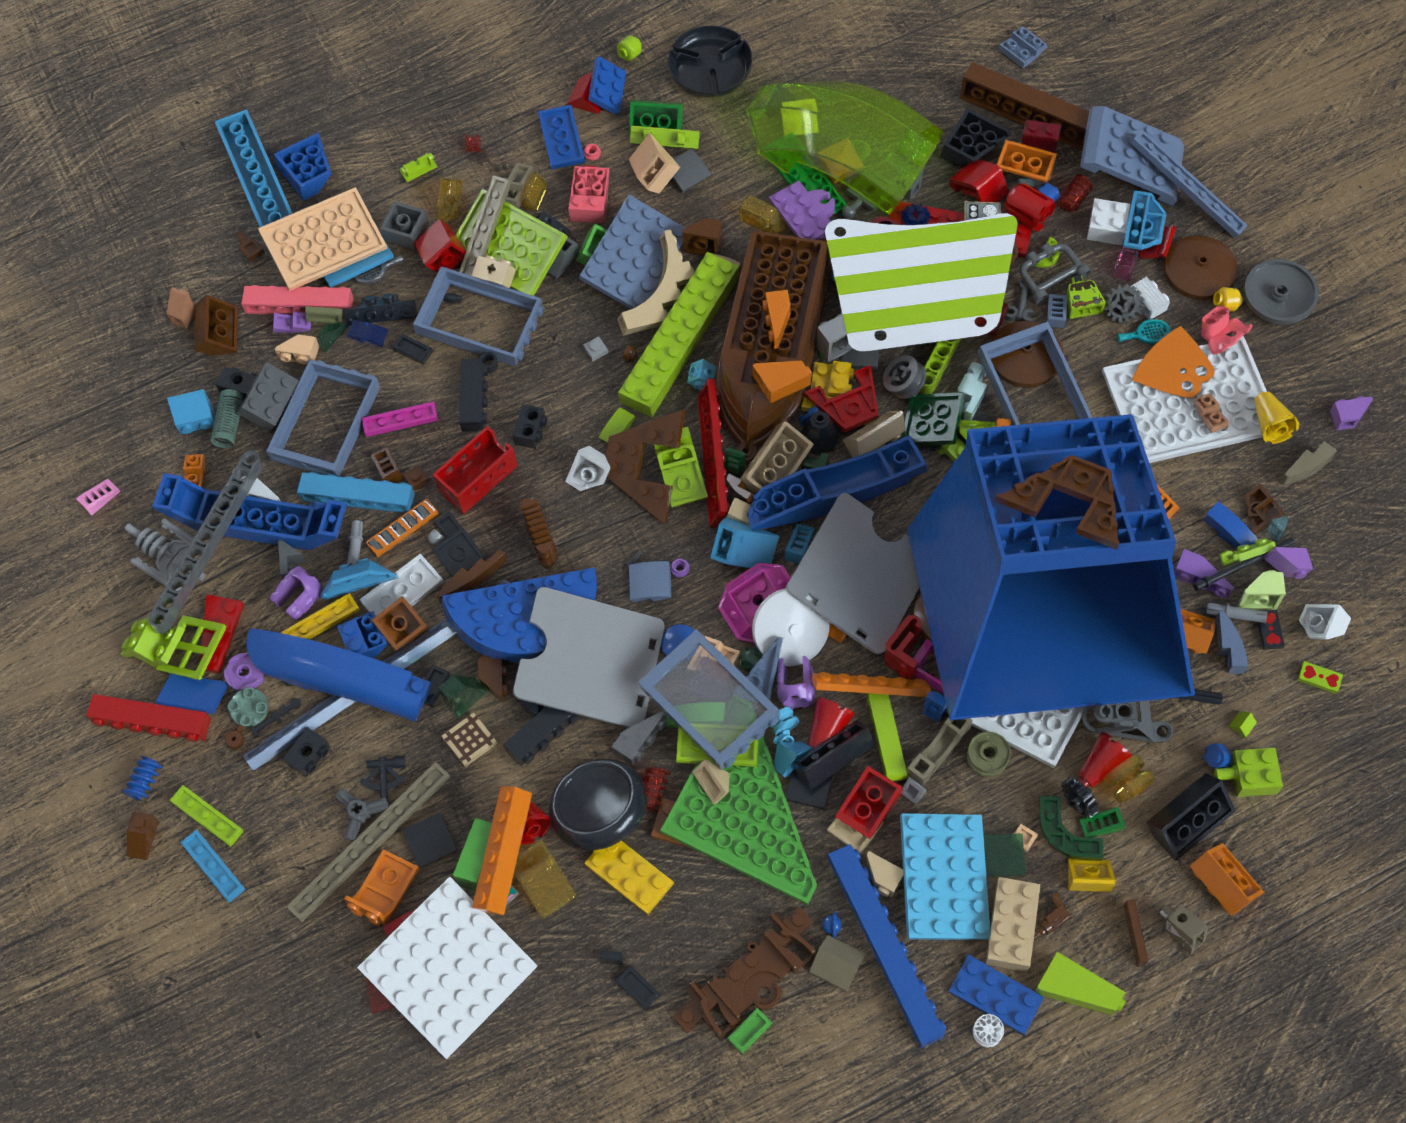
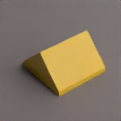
[1068,858,1116,892]

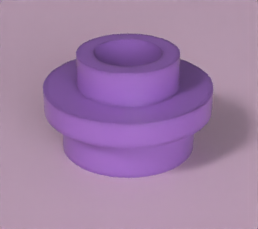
[670,559,690,577]

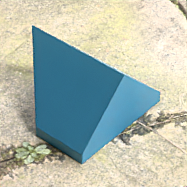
[774,742,813,778]

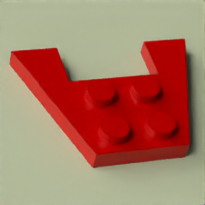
[804,365,879,432]

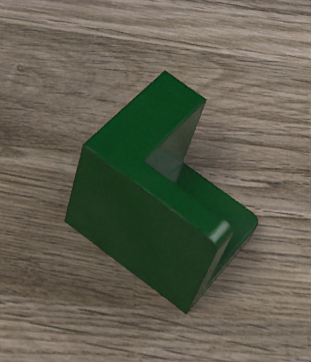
[802,453,829,470]

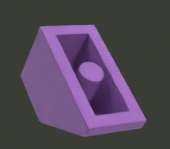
[1264,547,1313,579]

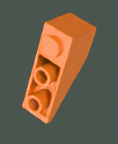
[762,290,791,349]

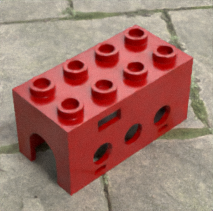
[432,426,518,515]

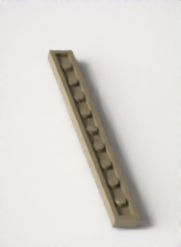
[287,762,450,922]

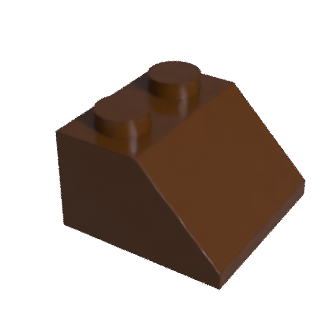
[682,218,723,256]

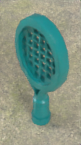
[1117,319,1171,344]

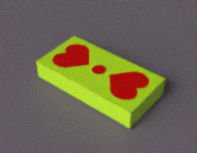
[1297,661,1343,694]

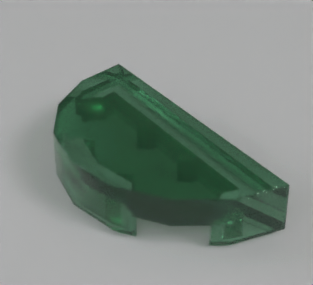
[318,322,348,353]

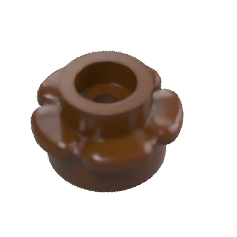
[622,345,637,362]

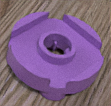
[224,653,264,692]

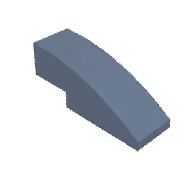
[1215,611,1248,674]

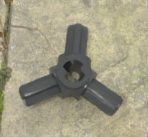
[336,789,389,841]

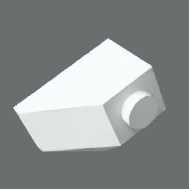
[565,446,611,491]
[1299,604,1351,639]

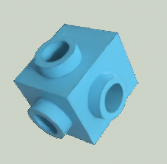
[687,359,716,391]

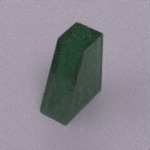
[438,675,488,718]

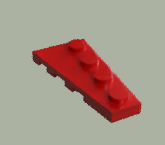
[200,594,244,674]

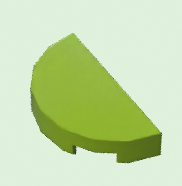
[1035,237,1060,268]

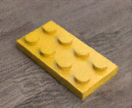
[584,841,674,915]

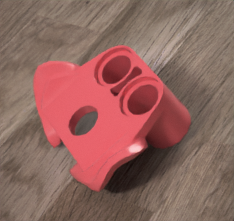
[1201,306,1253,355]

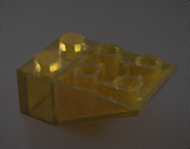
[513,840,577,919]

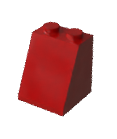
[414,219,467,273]

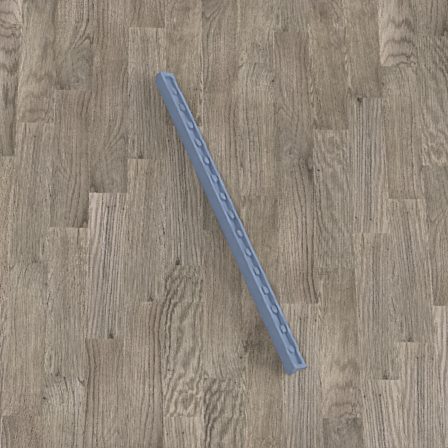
[243,579,510,770]

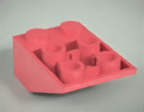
[569,166,609,223]

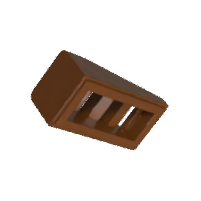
[370,447,403,483]

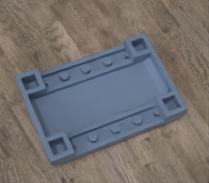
[1080,106,1184,206]

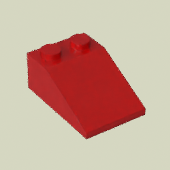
[835,766,903,839]

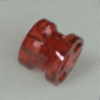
[465,134,481,153]

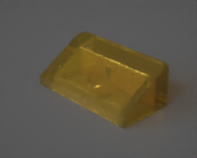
[523,171,548,211]

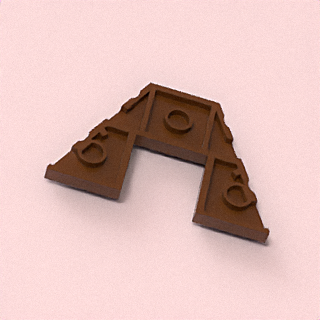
[606,410,685,523]
[995,455,1119,550]

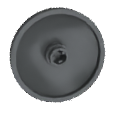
[1243,259,1319,325]

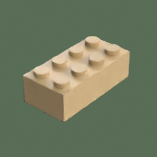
[740,421,814,494]
[985,877,1041,972]

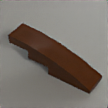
[437,549,507,604]

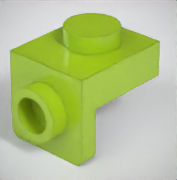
[938,437,966,461]

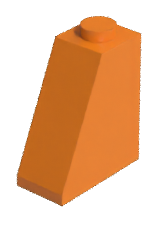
[753,361,812,403]

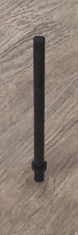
[1193,537,1295,591]

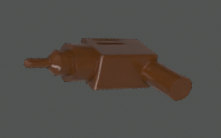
[1034,892,1071,939]

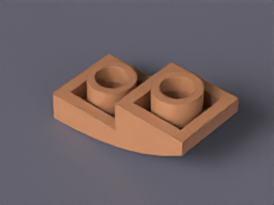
[1193,393,1229,433]

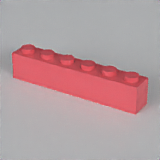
[241,285,354,316]

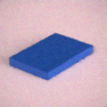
[156,674,228,715]

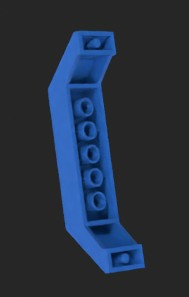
[152,473,347,550]

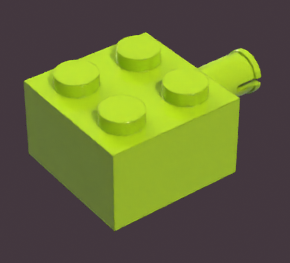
[1214,748,1283,797]

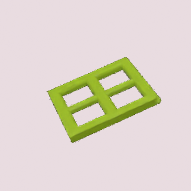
[156,615,227,680]

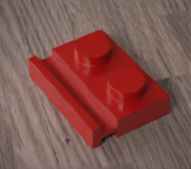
[1140,225,1176,259]

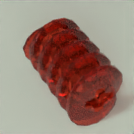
[1057,174,1094,212]
[643,767,671,812]

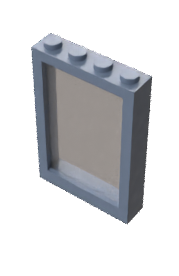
[638,629,780,770]

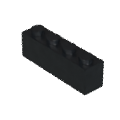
[503,706,580,767]
[794,720,874,789]

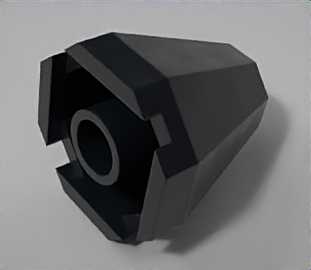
[800,411,839,456]

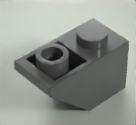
[547,238,579,279]

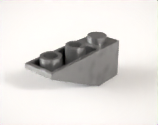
[612,711,667,766]

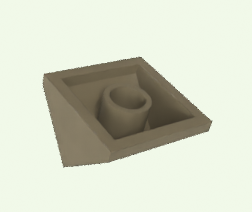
[809,935,866,992]

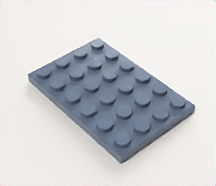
[579,195,685,309]

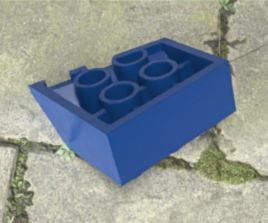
[274,132,331,201]

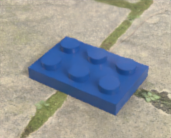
[588,56,626,115]

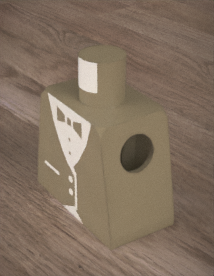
[1160,904,1208,955]

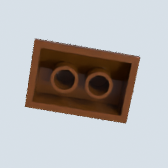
[194,295,238,355]

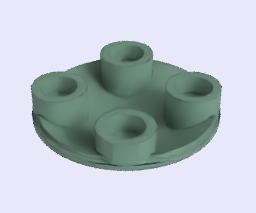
[228,687,268,727]

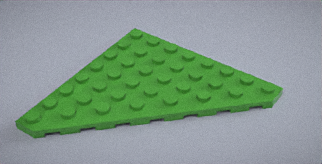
[660,695,817,905]

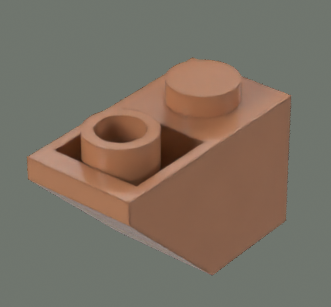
[166,287,195,329]

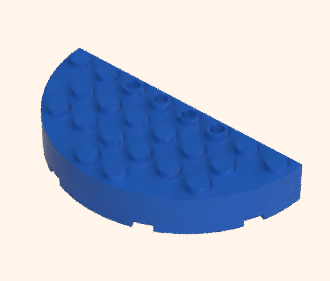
[441,568,597,663]

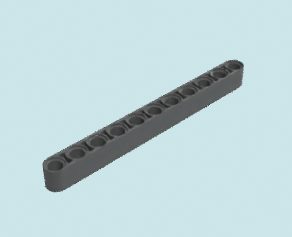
[148,450,263,634]

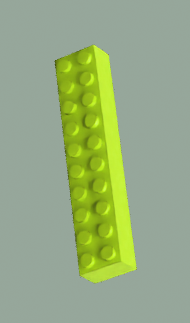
[618,252,739,418]

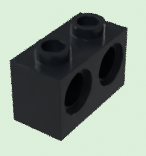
[513,404,547,449]

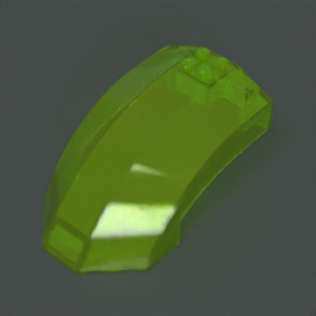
[746,81,944,214]

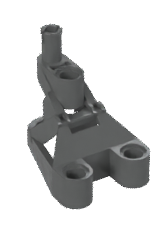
[1081,699,1173,744]

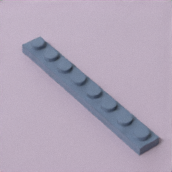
[1130,129,1248,239]

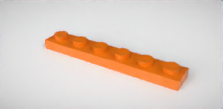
[811,672,931,697]

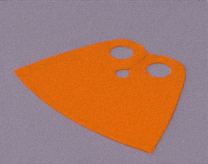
[1132,326,1215,398]

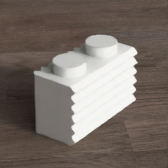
[1127,277,1170,320]

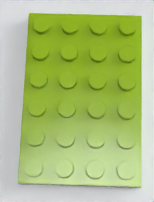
[456,189,568,296]

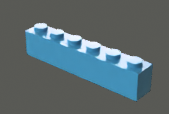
[297,472,415,513]

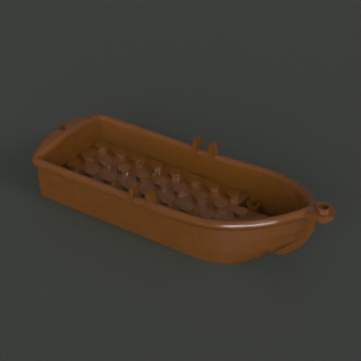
[715,231,832,462]

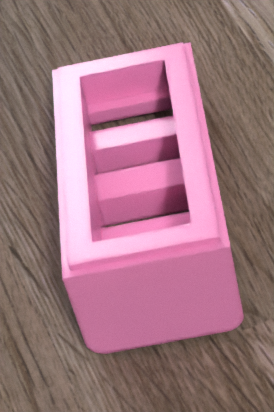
[76,479,120,516]

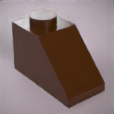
[127,812,159,860]

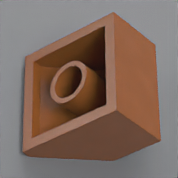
[372,596,428,650]

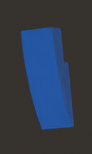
[1204,501,1258,549]

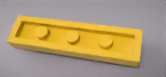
[282,593,360,640]

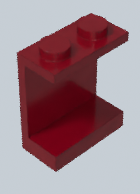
[1021,120,1061,153]

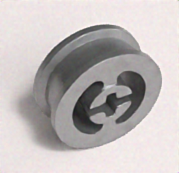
[883,355,926,399]

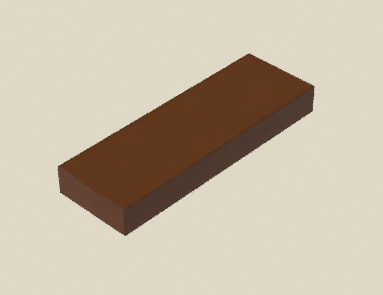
[1123,899,1148,967]

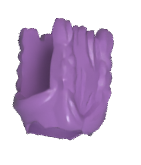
[270,566,322,620]
[777,656,815,710]

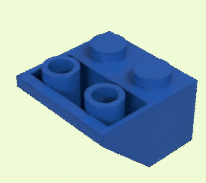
[337,611,388,659]

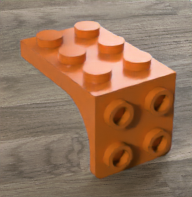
[344,849,420,926]

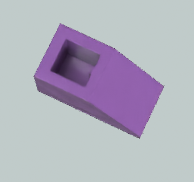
[1330,396,1373,430]

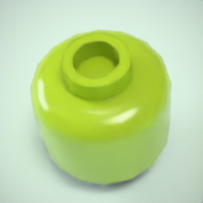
[617,36,642,61]

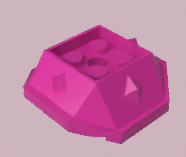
[718,563,791,644]

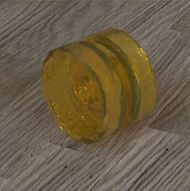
[1102,754,1156,804]

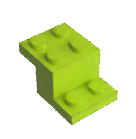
[121,618,185,667]

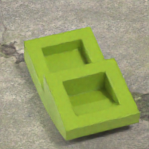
[599,407,636,443]

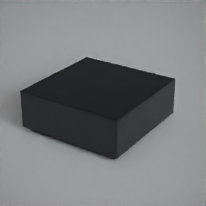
[600,951,624,965]

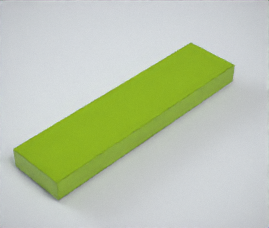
[169,785,244,847]

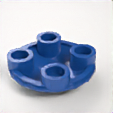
[661,624,699,662]

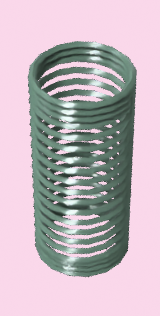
[210,389,244,448]

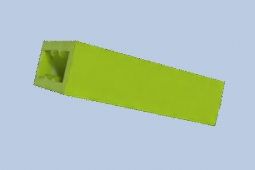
[1035,952,1126,1015]

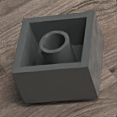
[380,201,430,250]

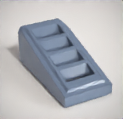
[1046,294,1067,328]

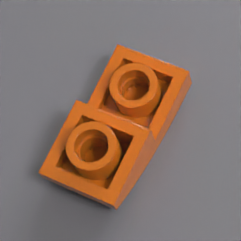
[183,454,205,488]

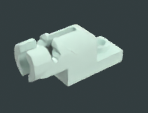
[958,362,987,420]

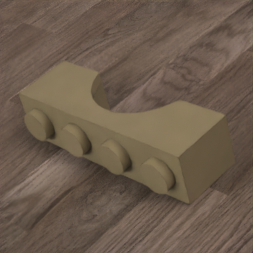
[907,718,973,787]

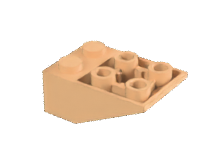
[629,133,680,194]

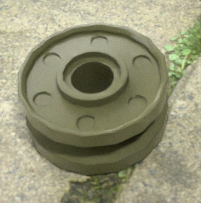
[966,731,1011,777]

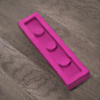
[362,402,438,437]

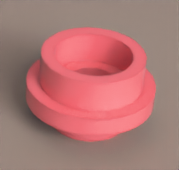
[584,144,601,161]

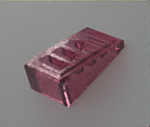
[1112,245,1140,281]

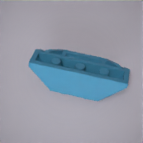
[1123,190,1166,250]
[321,558,399,600]

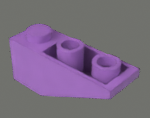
[1174,549,1234,598]

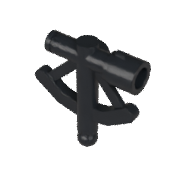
[360,755,405,802]

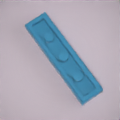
[180,829,246,903]

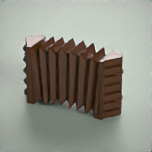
[521,498,558,569]

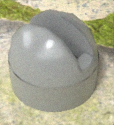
[428,529,445,545]

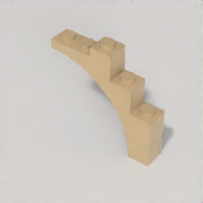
[617,230,695,336]

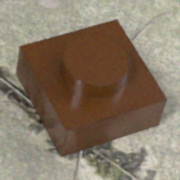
[403,465,429,491]

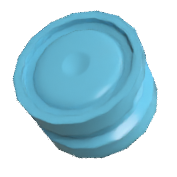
[770,707,799,736]

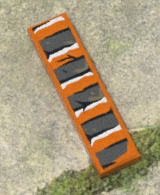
[366,499,439,558]

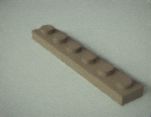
[459,175,511,276]

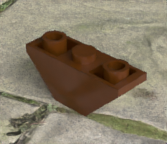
[478,655,508,702]

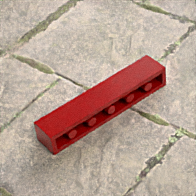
[86,694,211,742]

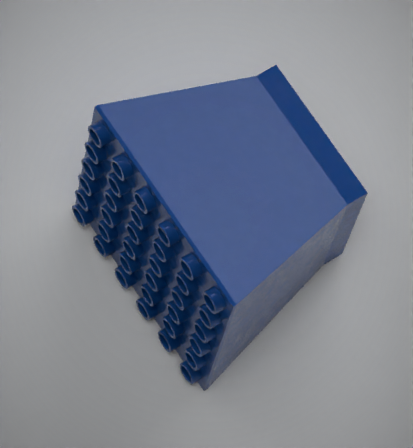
[907,414,1195,720]

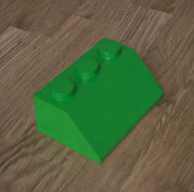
[629,99,684,137]

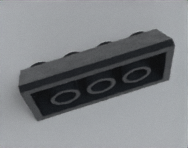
[1146,773,1236,861]

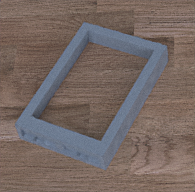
[413,266,544,366]
[977,322,1093,425]
[266,360,380,477]

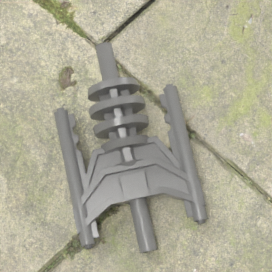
[125,519,214,591]

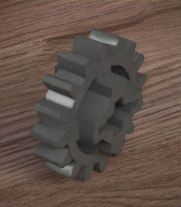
[1104,284,1145,324]

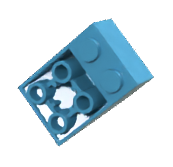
[710,517,779,568]

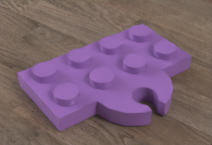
[769,181,836,240]

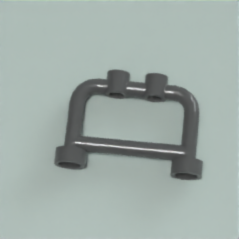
[1020,243,1092,304]

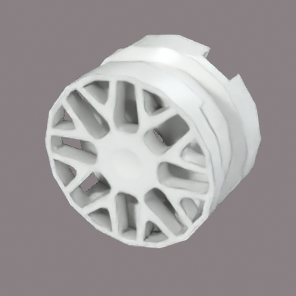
[972,1014,1004,1048]

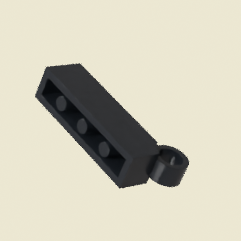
[459,352,498,432]

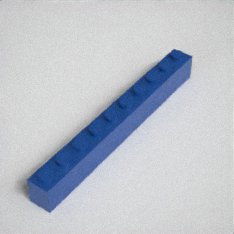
[828,844,946,1049]

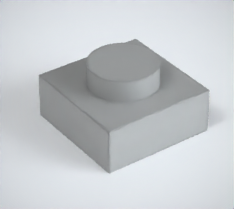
[583,337,608,361]

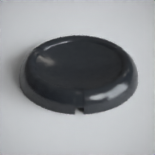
[668,26,752,97]
[549,758,648,851]

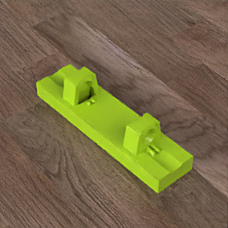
[630,126,700,149]

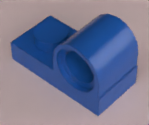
[922,691,947,723]

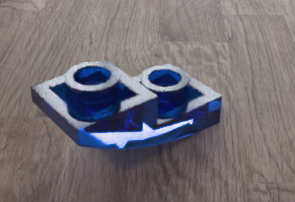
[347,320,389,347]

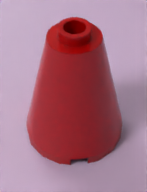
[808,697,855,749]
[1078,731,1133,788]
[520,801,551,845]

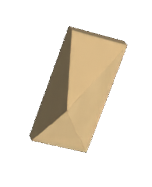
[692,759,729,804]

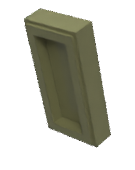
[305,306,342,324]

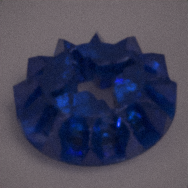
[901,203,930,225]

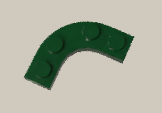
[1039,796,1103,861]

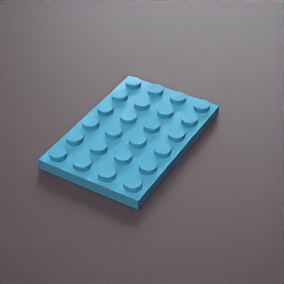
[900,813,990,940]

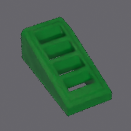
[1079,807,1126,838]

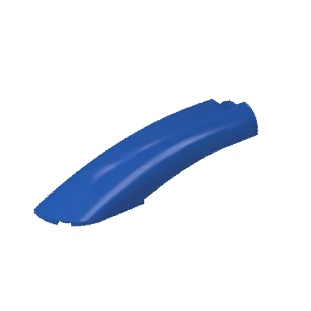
[748,435,927,530]
[247,628,431,722]

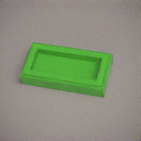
[727,1008,772,1055]

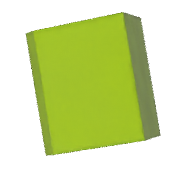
[1228,711,1257,738]

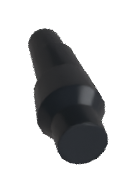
[443,293,462,303]

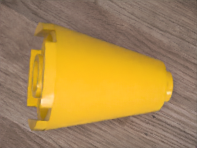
[1254,392,1300,444]

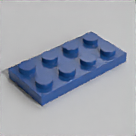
[538,105,585,170]
[948,955,1044,1036]

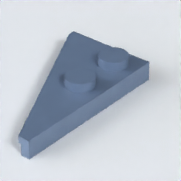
[732,637,783,703]

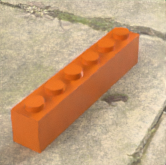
[472,786,532,915]

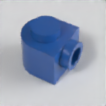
[1037,182,1060,203]
[1203,743,1233,768]

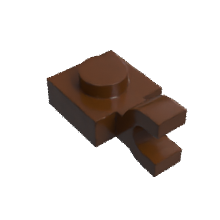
[236,230,264,262]

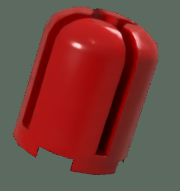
[1004,183,1056,232]

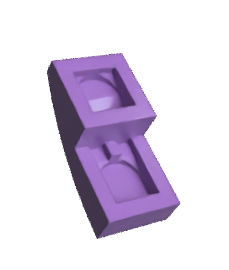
[273,311,311,333]

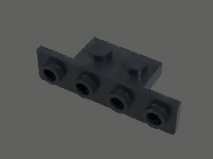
[343,293,418,326]

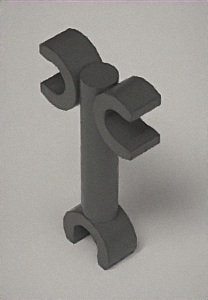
[1006,279,1033,322]

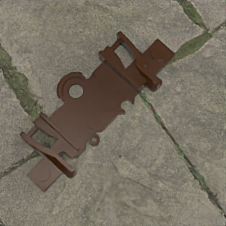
[673,906,816,1039]

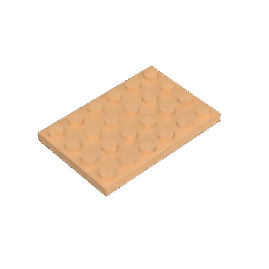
[258,187,387,291]

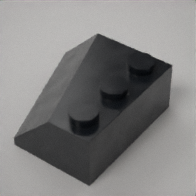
[940,108,1013,165]

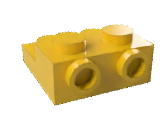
[811,361,855,397]

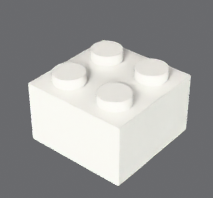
[1087,198,1130,245]

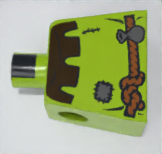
[1066,275,1106,319]

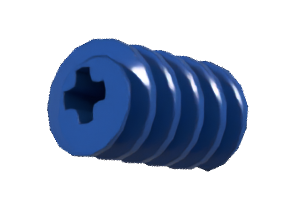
[122,756,163,801]

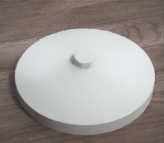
[752,588,829,666]

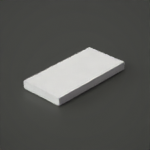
[359,554,444,616]

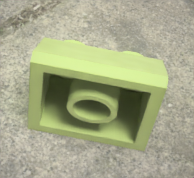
[1237,570,1286,610]

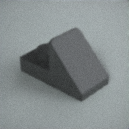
[278,540,306,579]

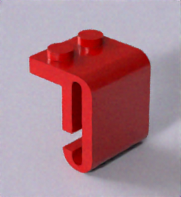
[949,159,1009,203]
[884,615,922,680]

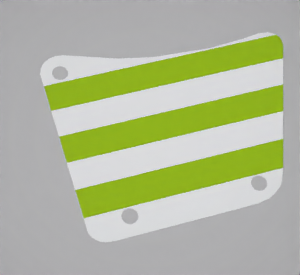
[825,213,1018,351]

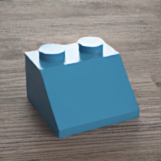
[167,389,215,434]

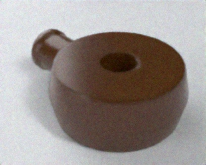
[225,725,244,749]

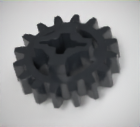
[1060,777,1099,818]

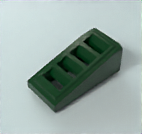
[724,447,746,479]

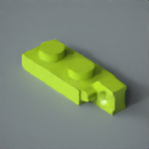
[1219,538,1276,566]

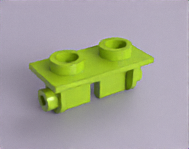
[399,153,438,182]

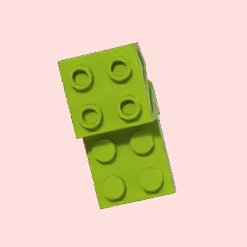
[654,427,708,508]

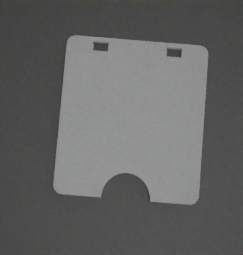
[786,493,920,654]
[513,587,664,728]

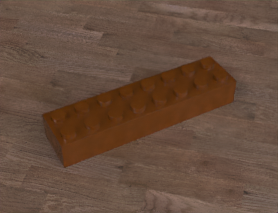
[960,62,1089,151]

